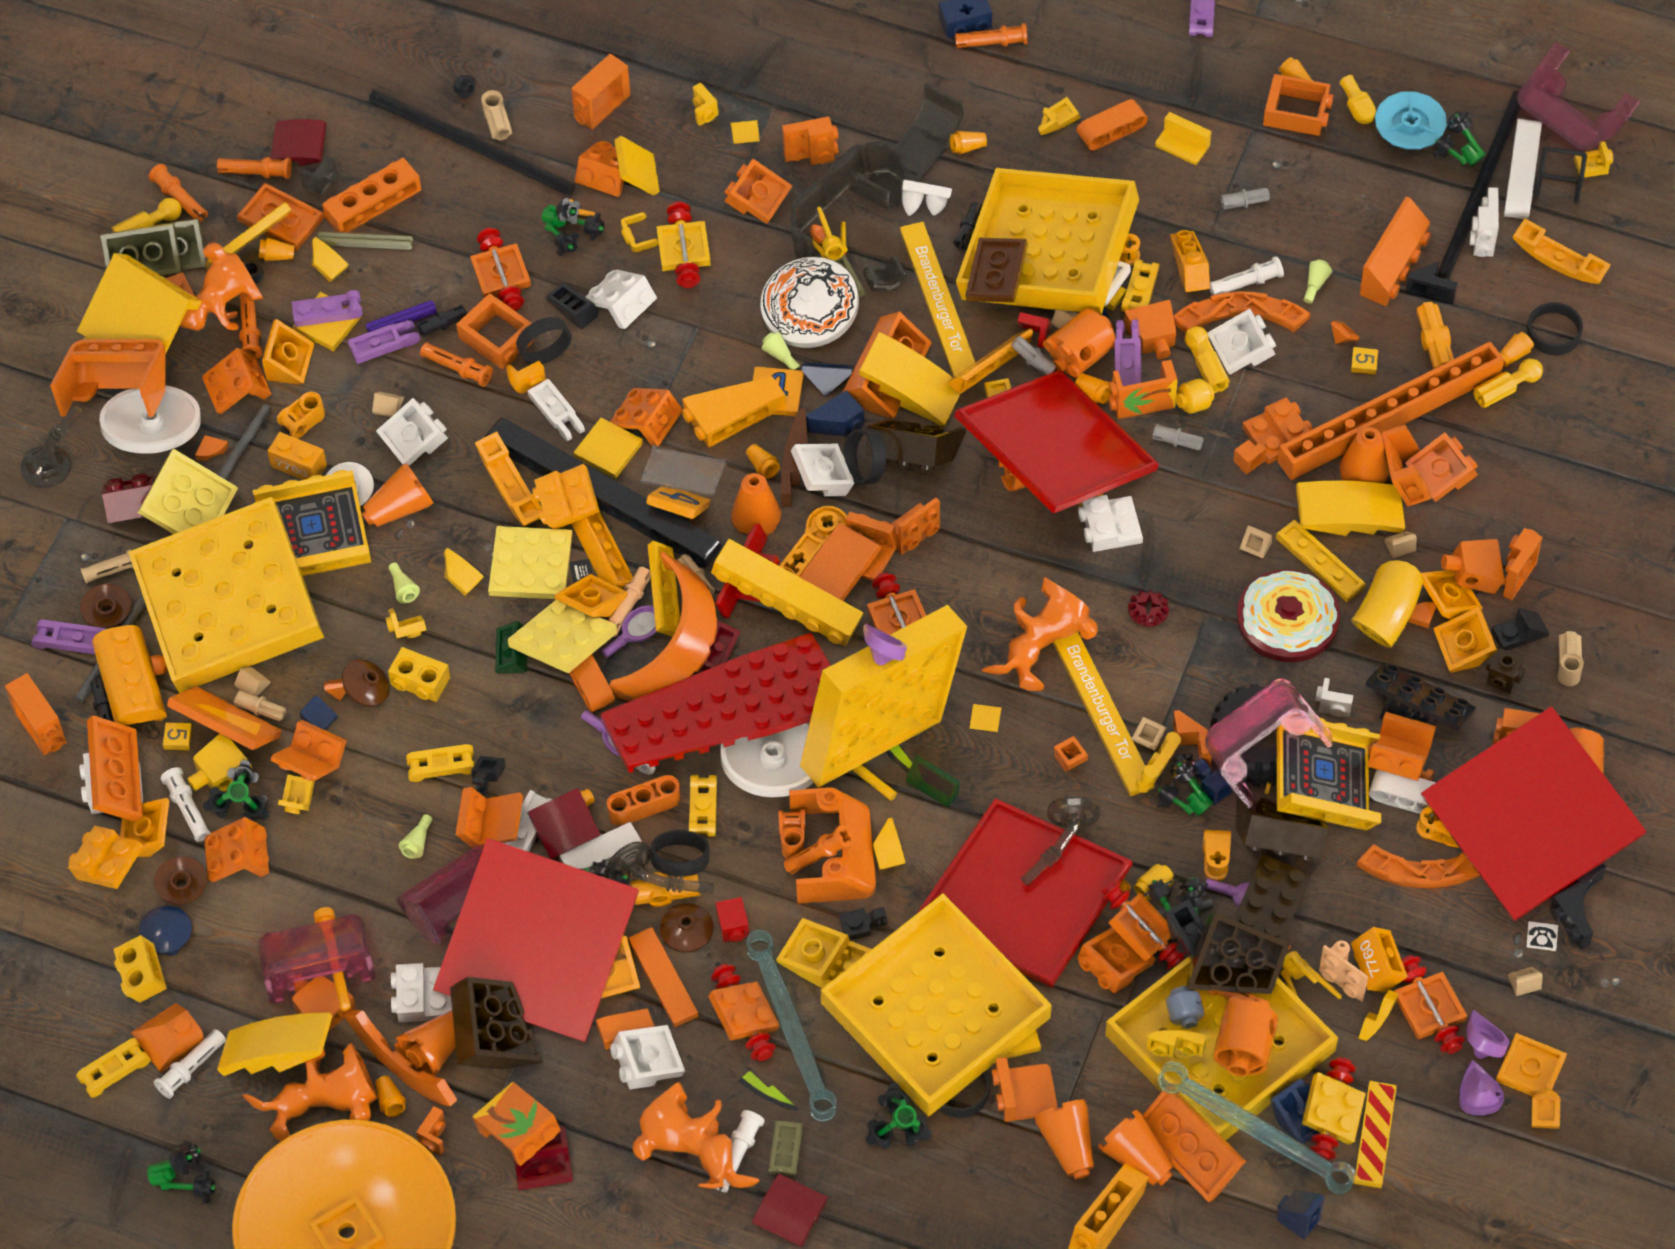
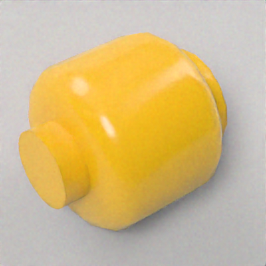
[1176,379,1214,414]

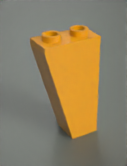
[681,376,786,448]
[1068,1163,1149,1249]

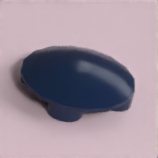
[139,906,192,956]

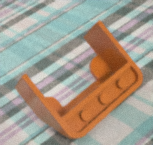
[50,339,166,417]
[789,788,876,904]

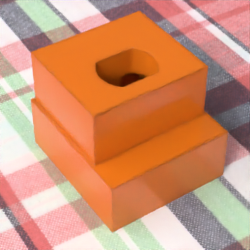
[1233,439,1266,475]
[1054,736,1088,771]

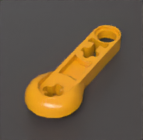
[779,506,847,577]

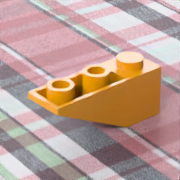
[1170,230,1210,292]

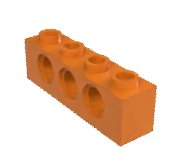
[322,157,421,232]

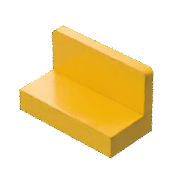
[1155,112,1211,165]

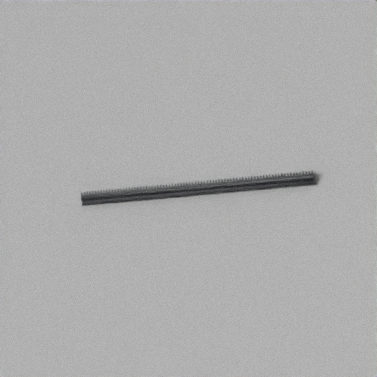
[369,89,575,196]
[1437,90,1525,279]

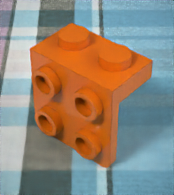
[574,141,624,197]
[845,512,898,581]
[204,817,269,882]
[991,1057,1058,1122]

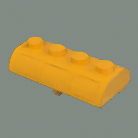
[92,625,167,725]

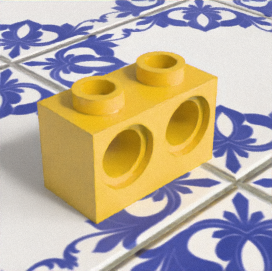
[388,647,450,702]
[113,935,167,1003]

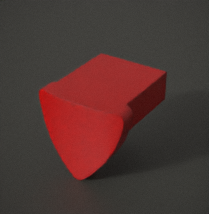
[1017,312,1052,348]

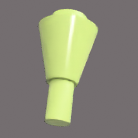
[1303,259,1333,304]
[762,332,801,370]
[388,563,420,603]
[399,814,432,859]

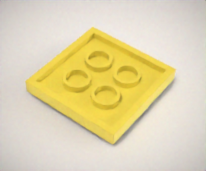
[137,449,238,534]
[488,526,573,599]
[508,600,617,673]

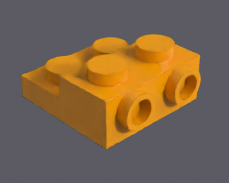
[532,464,600,529]
[68,825,143,889]
[601,936,640,999]

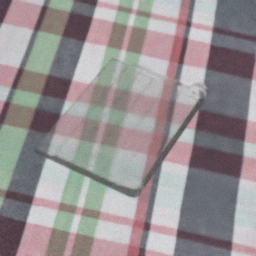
[640,445,726,496]

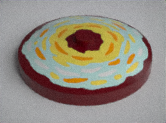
[1237,569,1340,662]

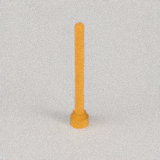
[313,907,351,1011]

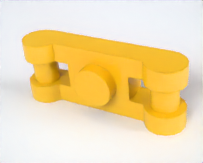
[1121,259,1160,312]
[1135,732,1181,793]
[406,744,475,782]
[689,775,717,837]
[76,1038,151,1098]

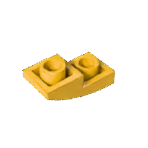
[1147,1030,1207,1058]

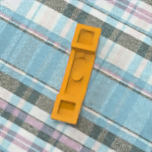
[1513,219,1611,284]
[475,432,542,527]

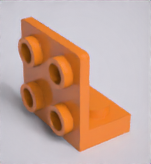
[202,348,271,414]
[610,388,683,446]
[891,498,940,555]
[271,720,347,781]
[455,787,524,849]

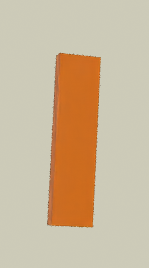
[628,927,699,1028]

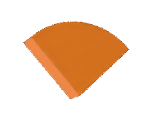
[195,435,229,461]
[1408,602,1437,629]

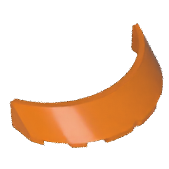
[609,551,717,701]

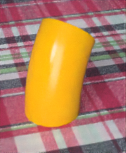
[1351,560,1423,648]

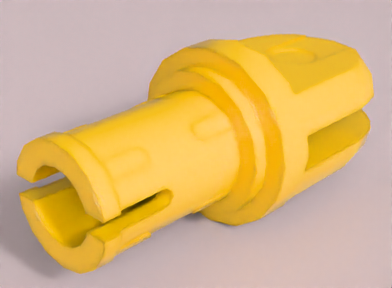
[1339,75,1376,125]

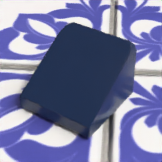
[299,695,338,730]

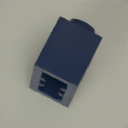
[939,0,992,38]

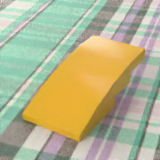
[858,332,960,427]
[1296,481,1405,536]
[776,918,881,1005]
[217,1013,332,1076]

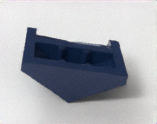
[1270,1079,1319,1146]

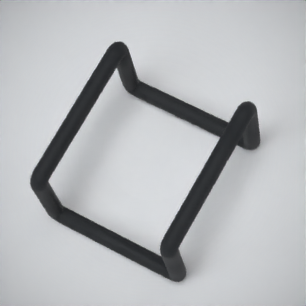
[1534,146,1587,203]

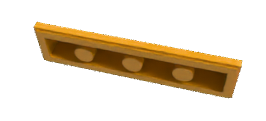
[948,329,1033,394]
[571,512,633,590]

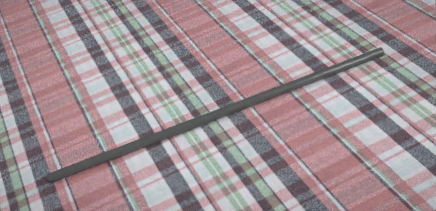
[75,404,271,703]

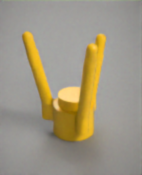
[809,207,848,260]
[1280,951,1342,999]

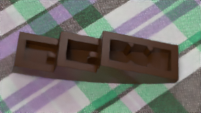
[781,408,808,507]

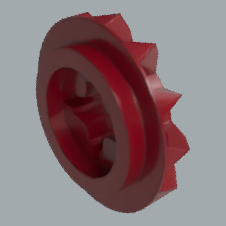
[1128,589,1169,627]

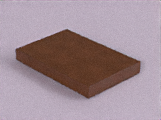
[965,238,1028,303]

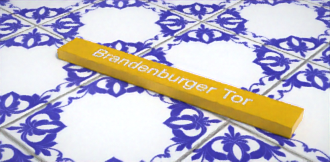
[900,222,975,378]
[1053,632,1154,797]

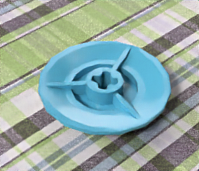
[1375,92,1447,149]

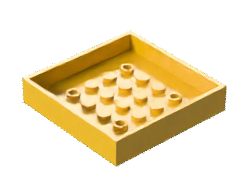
[956,168,1139,314]
[128,497,324,693]
[800,605,967,788]
[821,894,1052,1117]
[1105,957,1338,1140]

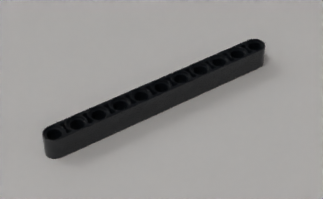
[484,417,722,568]

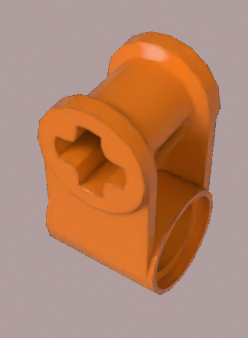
[778,809,806,859]

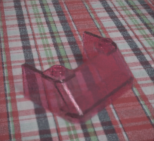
[1517,42,1640,151]
[1205,679,1333,808]
[396,844,485,945]

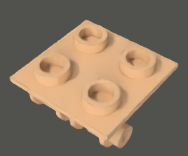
[1319,940,1368,1002]

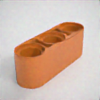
[1076,99,1148,150]
[569,654,615,713]
[607,775,681,826]

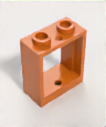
[571,54,630,130]
[1263,74,1334,136]
[456,293,534,369]
[5,673,67,756]

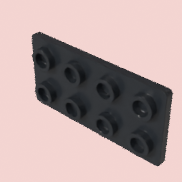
[1365,663,1476,730]

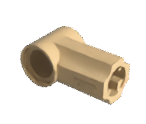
[481,90,512,141]
[1557,631,1584,686]

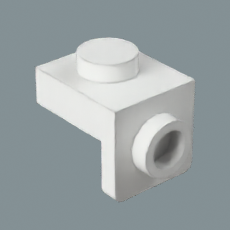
[1315,678,1353,717]

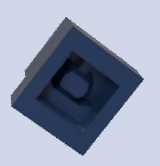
[1194,758,1233,806]

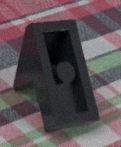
[1406,262,1458,304]
[1491,608,1550,651]
[1165,899,1204,960]

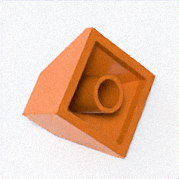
[131,1003,204,1073]

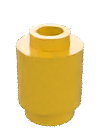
[1134,864,1174,901]

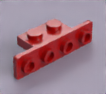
[716,523,780,618]

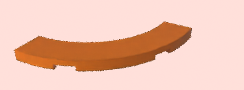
[1173,292,1310,333]
[1356,844,1480,888]
[343,1010,457,1106]

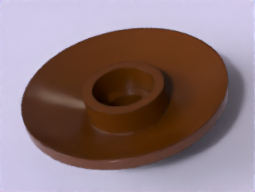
[80,584,132,629]
[342,659,389,707]
[154,856,207,905]
[660,903,713,952]

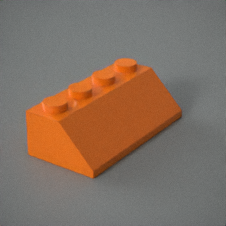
[1360,196,1432,306]
[843,311,932,419]

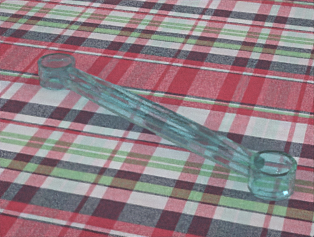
[746,930,837,1121]
[1158,1062,1355,1194]

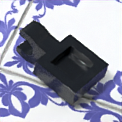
[471,756,506,796]
[839,907,888,940]

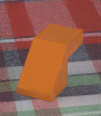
[1173,710,1212,766]

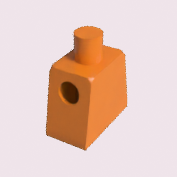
[1124,300,1176,360]
[1441,539,1505,594]
[290,975,356,1032]

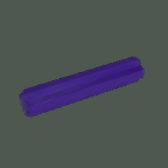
[366,300,436,333]

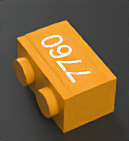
[268,432,327,480]
[1351,927,1407,993]

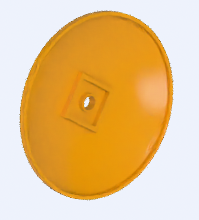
[232,1120,456,1249]

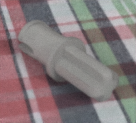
[1220,188,1270,210]
[1011,336,1056,376]
[1152,424,1203,450]

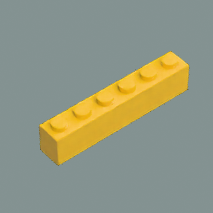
[711,539,863,647]

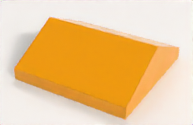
[1421,570,1483,620]
[555,574,627,617]
[1433,606,1497,673]
[120,798,169,857]

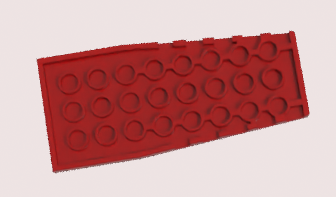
[601,633,831,773]

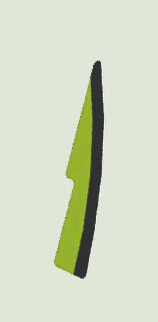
[886,745,912,773]
[739,1071,798,1111]

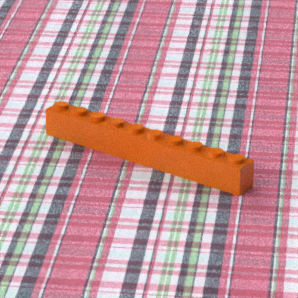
[1278,342,1504,480]

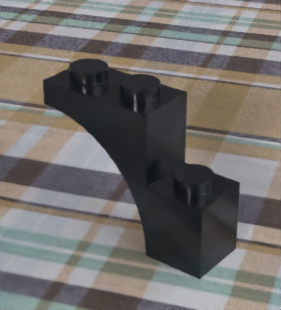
[1550,863,1606,949]

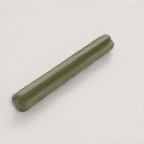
[317,231,413,250]

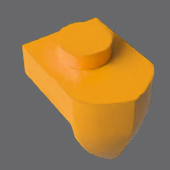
[506,361,546,393]
[1532,1088,1560,1129]

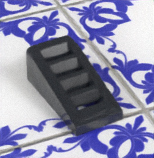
[546,282,598,329]

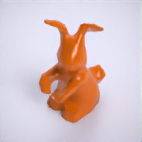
[179,242,263,331]
[982,577,1098,691]
[243,1043,377,1142]
[633,1082,759,1189]

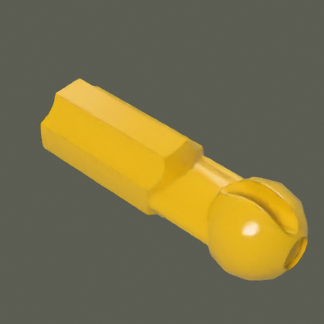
[111,198,182,233]
[1184,326,1230,394]
[1473,359,1543,408]

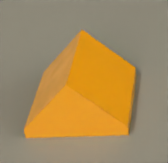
[262,319,315,385]

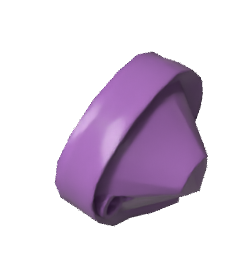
[863,623,907,665]
[1466,1010,1510,1059]
[1459,1060,1504,1115]

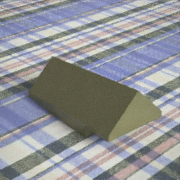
[100,218,207,275]

